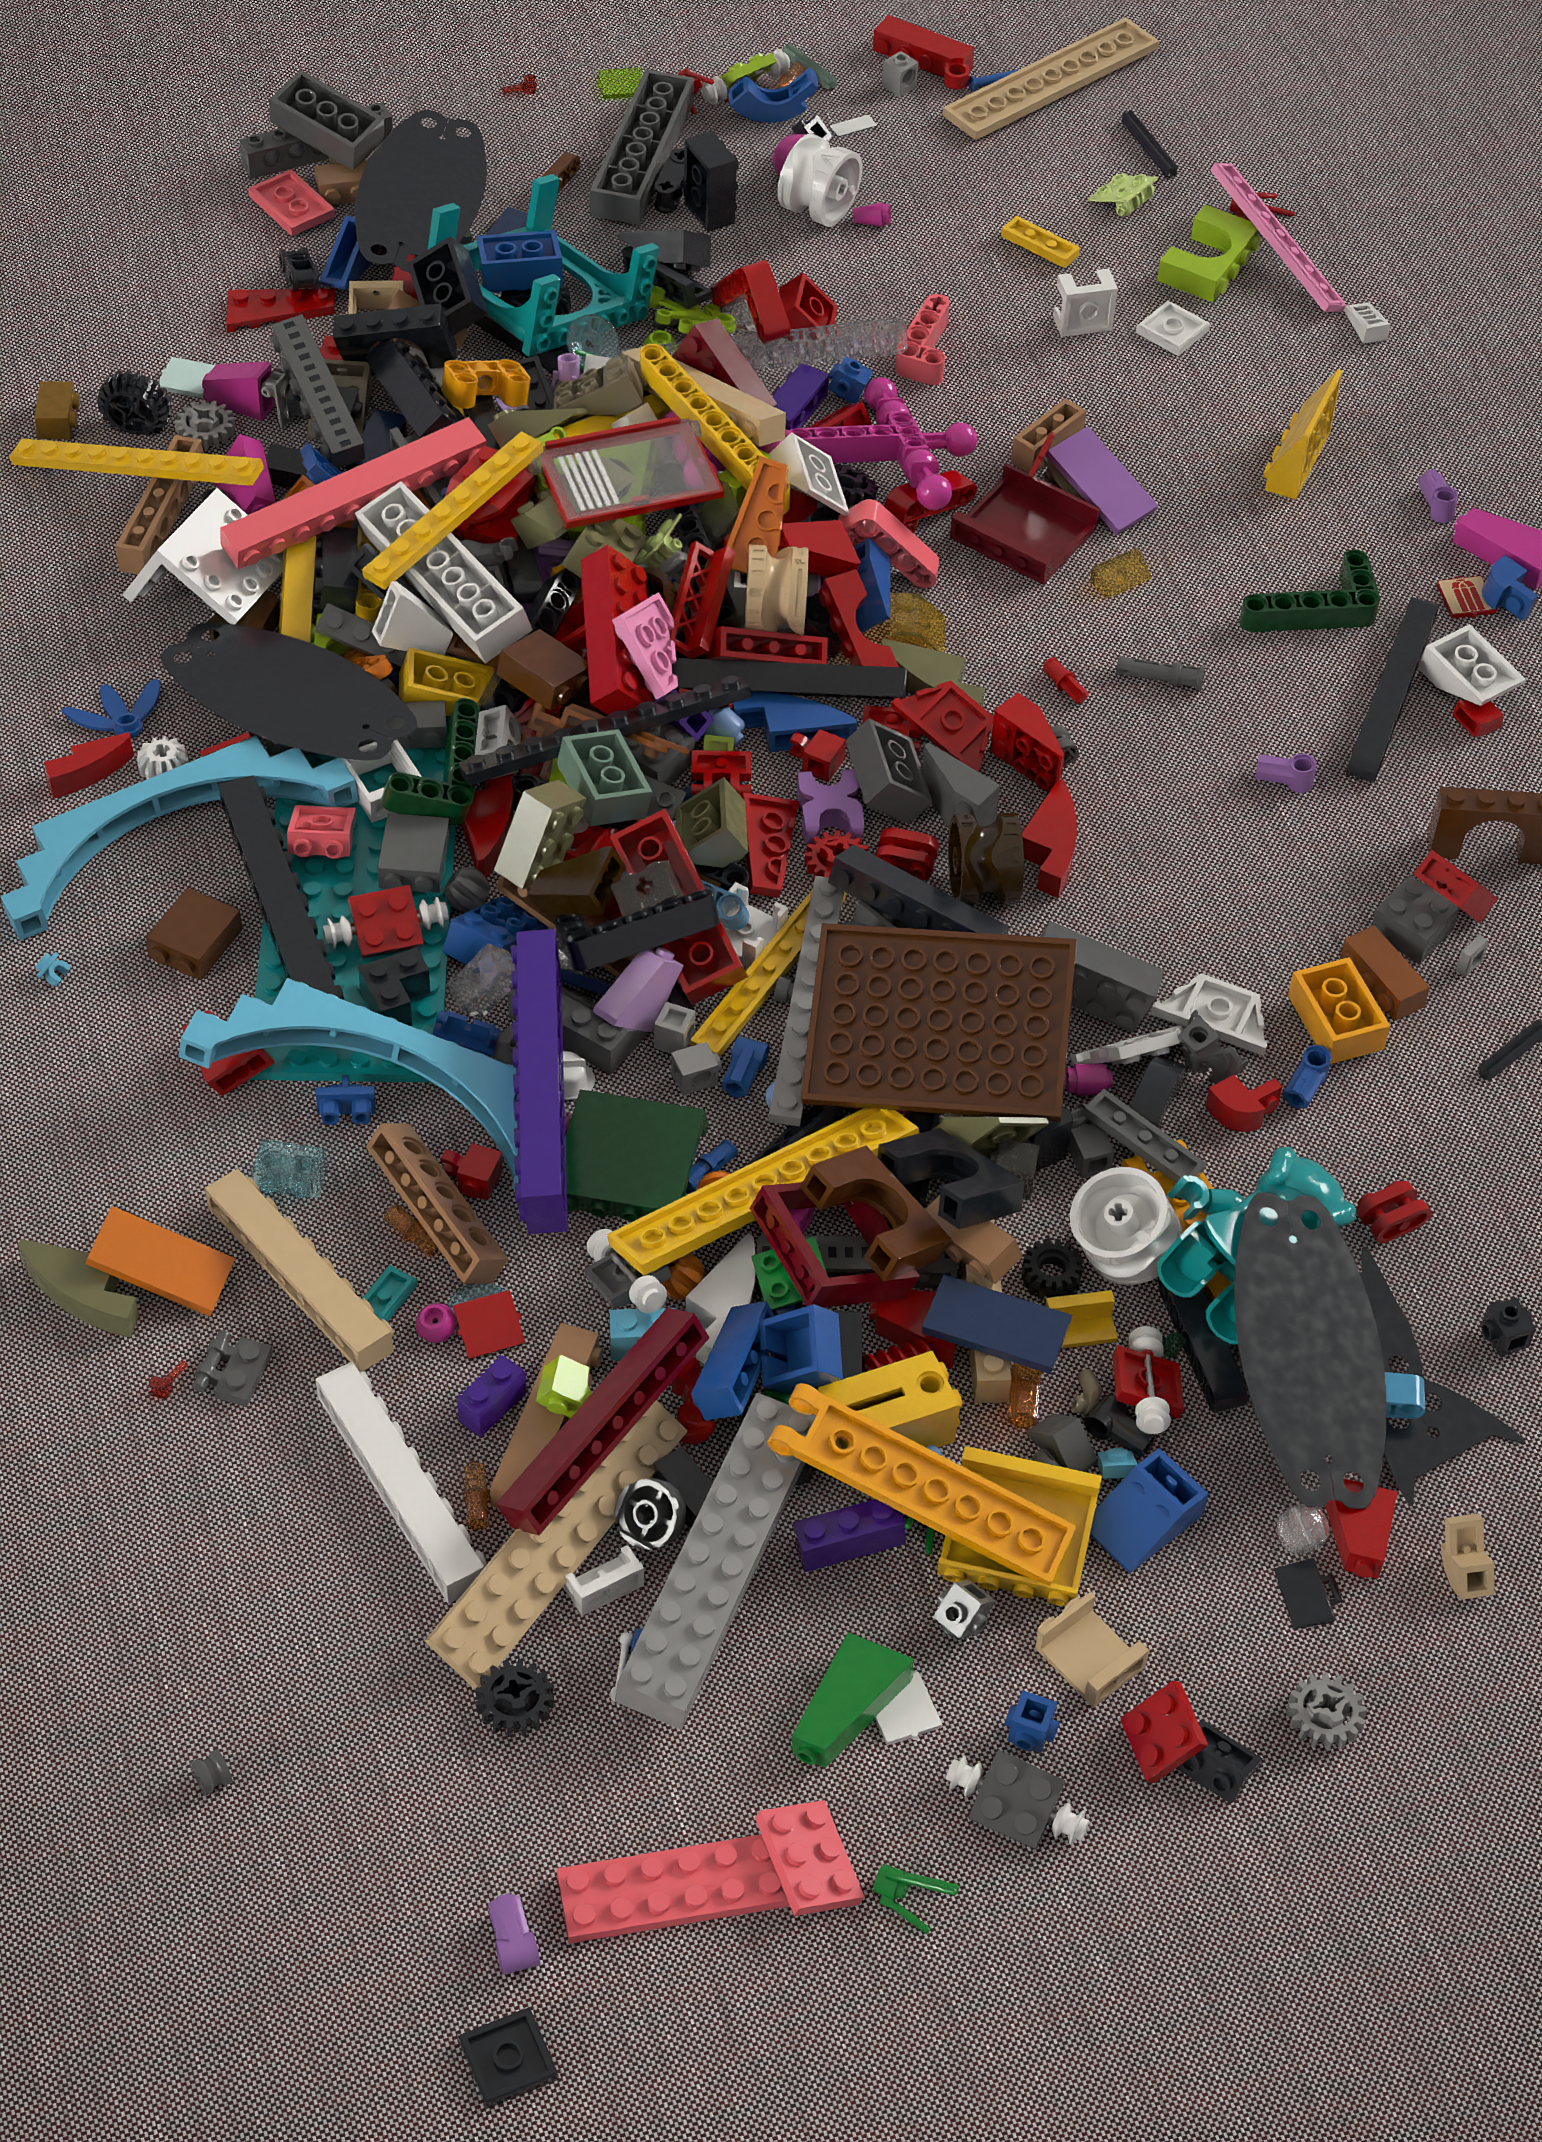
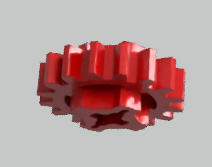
[804,830,868,881]

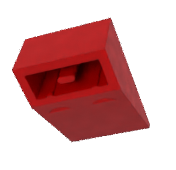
[990,693,1065,792]

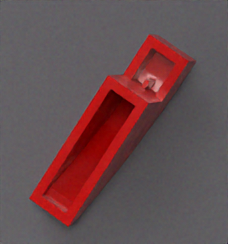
[461,774,513,878]
[1022,779,1077,899]

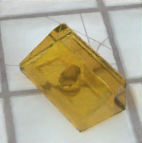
[1090,548,1152,599]

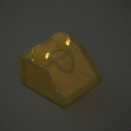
[888,592,945,653]

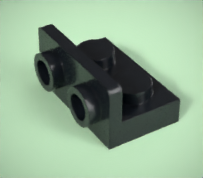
[1176,1719,1263,1803]

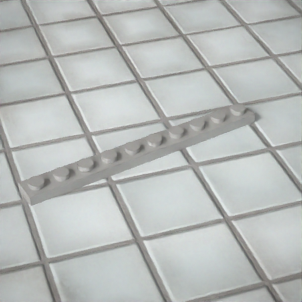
[768,876,844,1127]

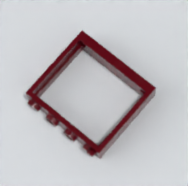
[749,1182,920,1308]

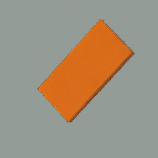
[85,1206,236,1317]

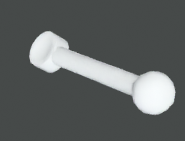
[610,1632,632,1702]

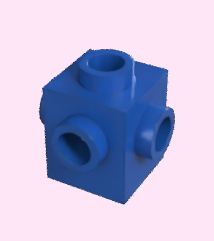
[827,356,874,404]
[1004,1690,1060,1753]

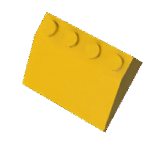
[1263,369,1343,500]

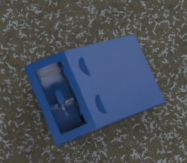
[824,538,890,633]
[442,896,549,979]
[1090,1448,1209,1574]

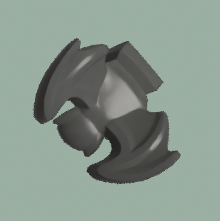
[1178,1010,1249,1083]

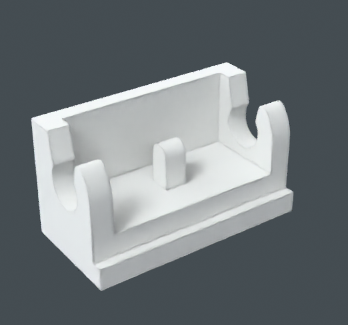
[563,1545,644,1616]

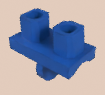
[316,1075,376,1125]

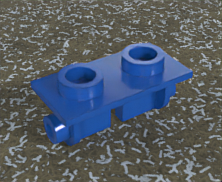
[432,1009,501,1057]

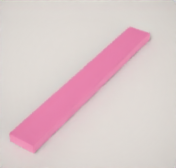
[1210,163,1346,312]

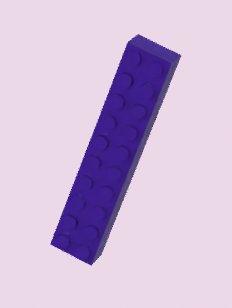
[511,929,568,1234]

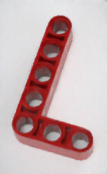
[710,260,790,344]

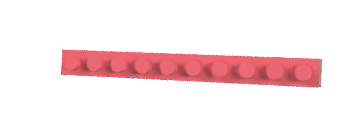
[220,417,487,570]

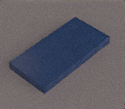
[921,1274,1072,1375]

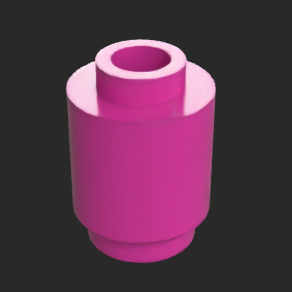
[1065,1063,1113,1096]

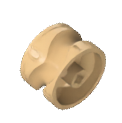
[744,544,808,636]

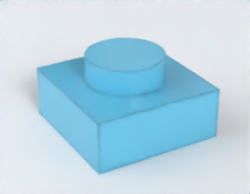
[1097,1448,1137,1479]

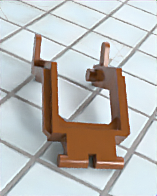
[521,702,689,821]

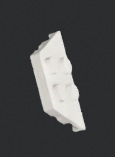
[1151,973,1267,1056]
[1070,1025,1183,1066]

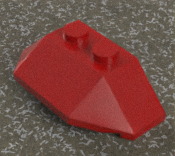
[444,446,533,531]

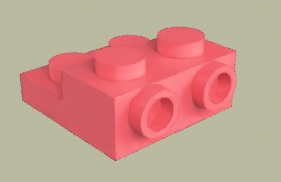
[287,805,356,859]

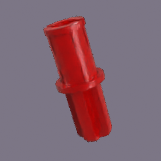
[1042,657,1089,704]

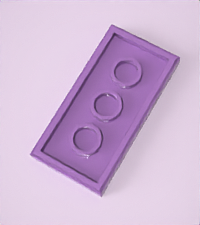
[1045,426,1159,536]

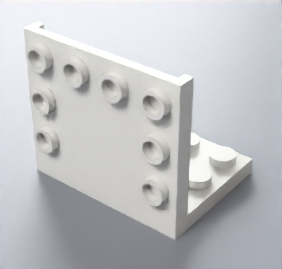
[123,488,284,625]

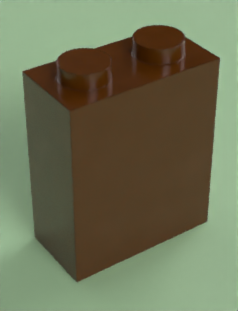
[496,629,589,710]
[146,887,242,980]

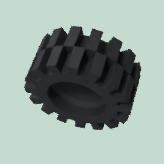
[1021,1238,1083,1301]

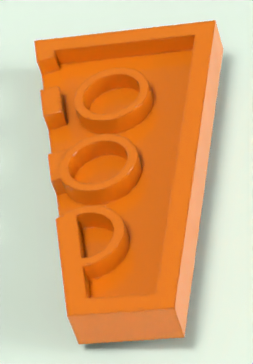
[726,456,789,575]

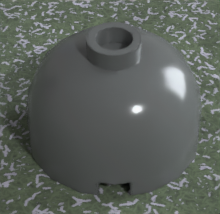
[614,1478,687,1550]

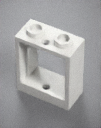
[341,739,422,823]

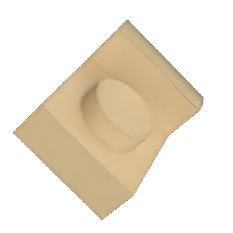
[1441,1513,1494,1600]

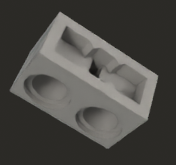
[475,705,522,779]

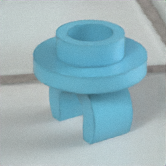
[35,952,71,986]

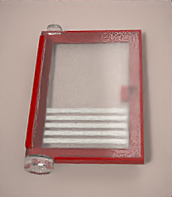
[528,416,724,529]

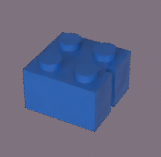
[759,1304,843,1395]

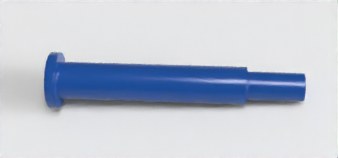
[968,69,1018,91]

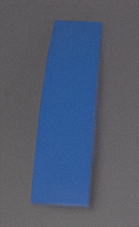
[319,215,380,290]
[731,692,857,752]

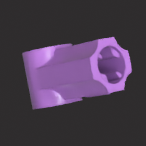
[1418,469,1458,523]
[1255,754,1316,793]
[488,1893,540,1975]

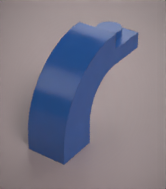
[728,67,819,123]

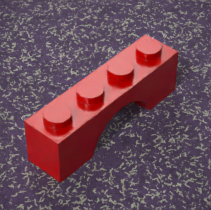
[819,569,899,667]

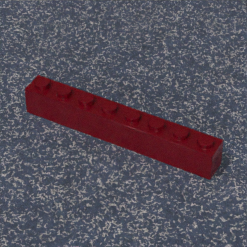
[495,1308,710,1536]

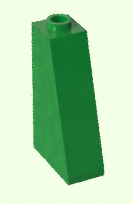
[792,1632,913,1768]

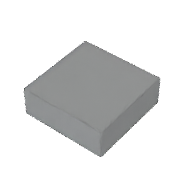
[1456,934,1488,976]

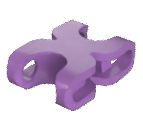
[796,769,864,844]

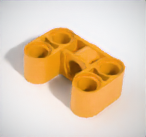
[441,359,531,409]

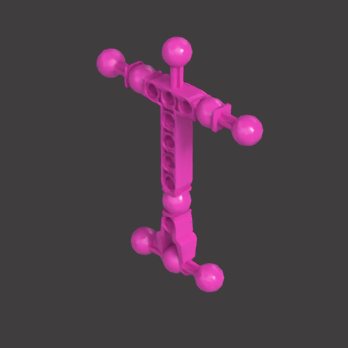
[663,377,978,510]

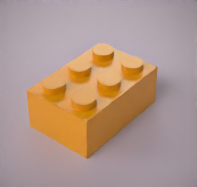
[1288,957,1390,1064]

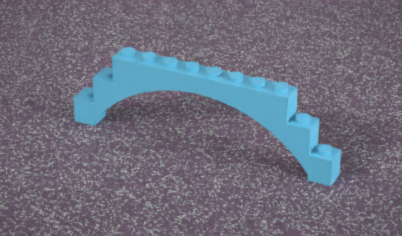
[0,736,359,941]
[178,978,518,1190]

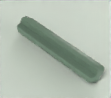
[782,44,837,90]

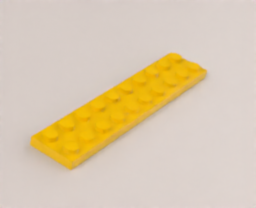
[607,1108,919,1276]

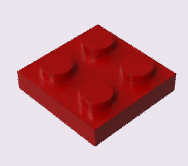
[1120,1680,1208,1783]

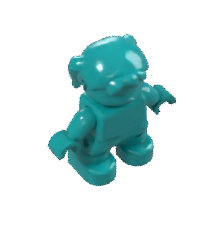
[1157,1147,1356,1344]

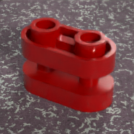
[875,827,940,881]
[1356,1181,1432,1243]

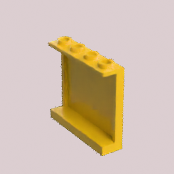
[937,1446,1102,1606]

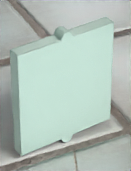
[159,357,215,398]

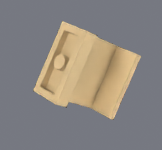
[1035,1591,1150,1708]

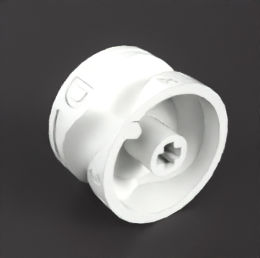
[777,134,862,227]
[1070,1167,1182,1285]

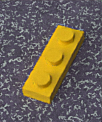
[1001,216,1080,268]

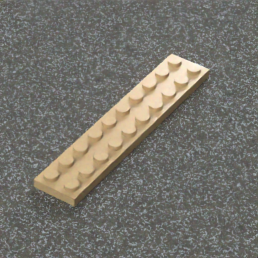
[943,17,1159,140]
[425,1400,687,1690]

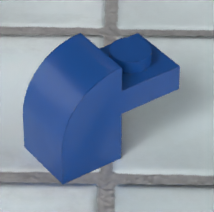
[1482,555,1538,621]

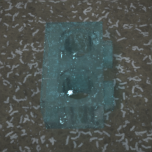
[252,1138,328,1199]

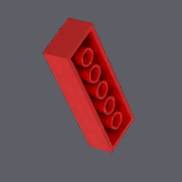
[580,544,656,715]
[610,809,748,1005]

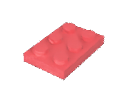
[248,169,335,236]
[755,1800,865,1916]

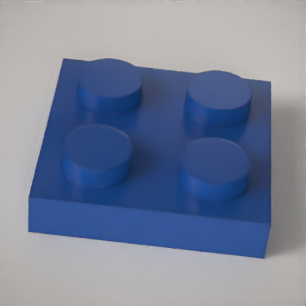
[300,442,342,485]

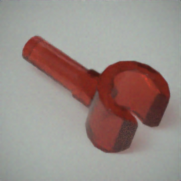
[502,74,537,95]
[149,1360,188,1399]

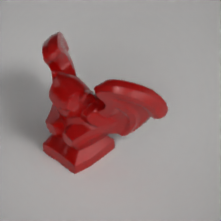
[672,1357,752,1445]

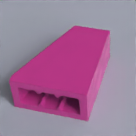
[202,361,275,421]
[213,434,276,515]

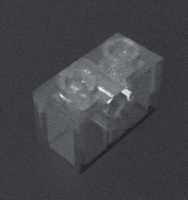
[447,943,515,1019]

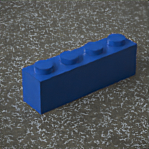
[691,1301,774,1420]

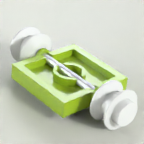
[701,49,790,105]

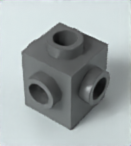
[933,1579,996,1639]

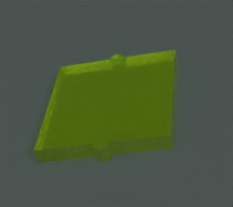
[598,67,643,99]

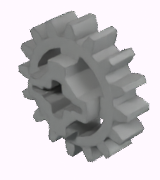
[174,400,236,450]
[1286,1672,1367,1751]

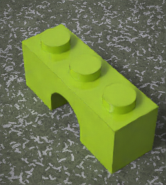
[536,1355,592,1418]

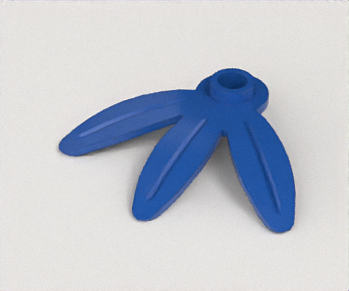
[62,679,161,739]

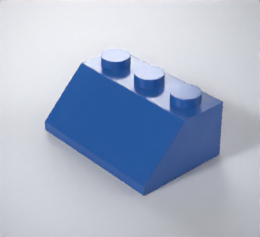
[476,230,563,293]

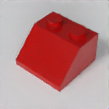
[779,272,838,343]

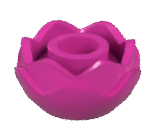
[415,1303,456,1343]

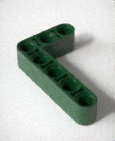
[1239,549,1380,632]
[381,698,480,825]

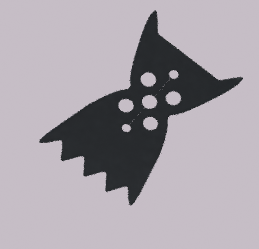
[1360,1247,1524,1506]

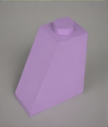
[592,947,684,1033]

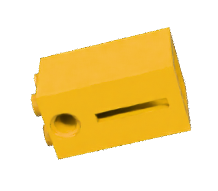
[818,1351,963,1449]

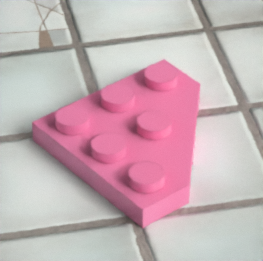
[612,592,678,699]

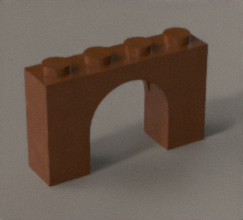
[1427,786,1542,865]
[800,1145,951,1282]

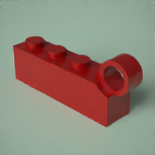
[872,15,974,90]
[706,626,828,664]

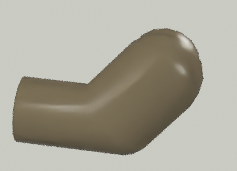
[1071,1369,1102,1416]

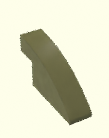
[881,638,985,707]
[18,1239,139,1338]

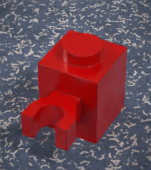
[789,729,846,782]
[441,1143,503,1201]

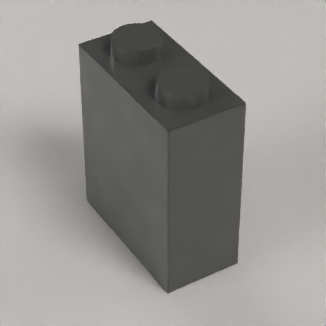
[378,813,450,893]

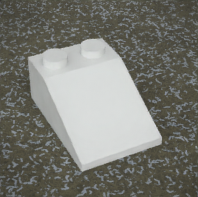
[769,433,849,517]
[1419,624,1526,706]

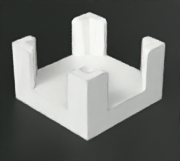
[1053,268,1118,337]
[724,882,788,968]

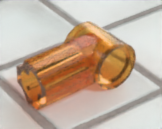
[1007,1363,1042,1429]

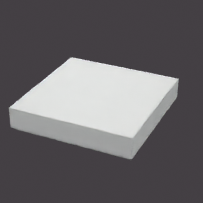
[1136,300,1210,356]

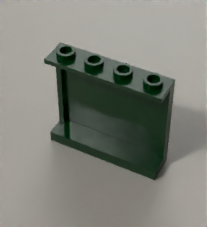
[566,1089,709,1222]

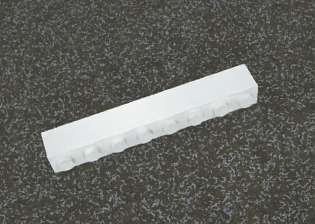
[316,1362,487,1604]

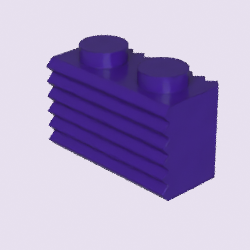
[457,1355,527,1437]

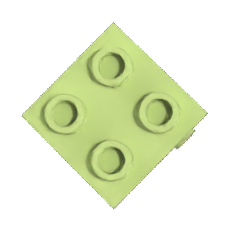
[1088,173,1158,216]
[633,514,682,568]

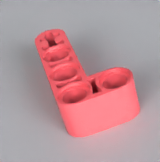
[895,294,950,385]
[837,499,939,588]

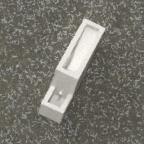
[686,1233,756,1364]

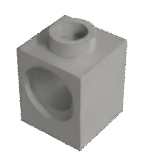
[882,51,919,97]
[654,1002,695,1053]
[671,1042,722,1095]

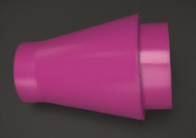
[853,201,891,228]

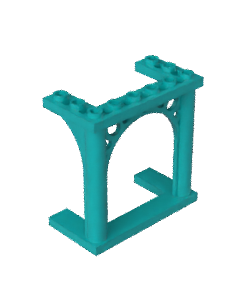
[427,174,659,357]

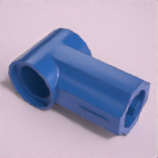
[722,1036,770,1099]
[1283,1045,1331,1109]

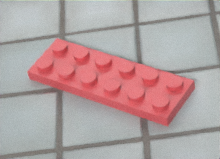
[557,1834,790,1944]

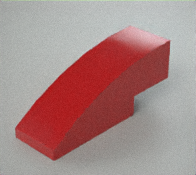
[44,732,134,799]

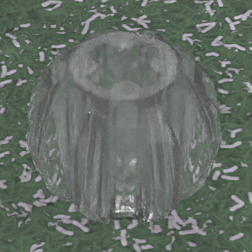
[1276,1504,1330,1554]

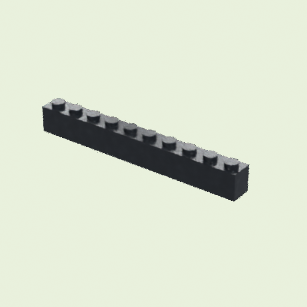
[218,775,344,1000]

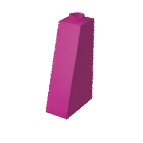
[1453,508,1542,590]

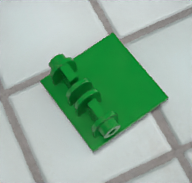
[751,1236,827,1311]

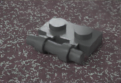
[192,1330,273,1407]

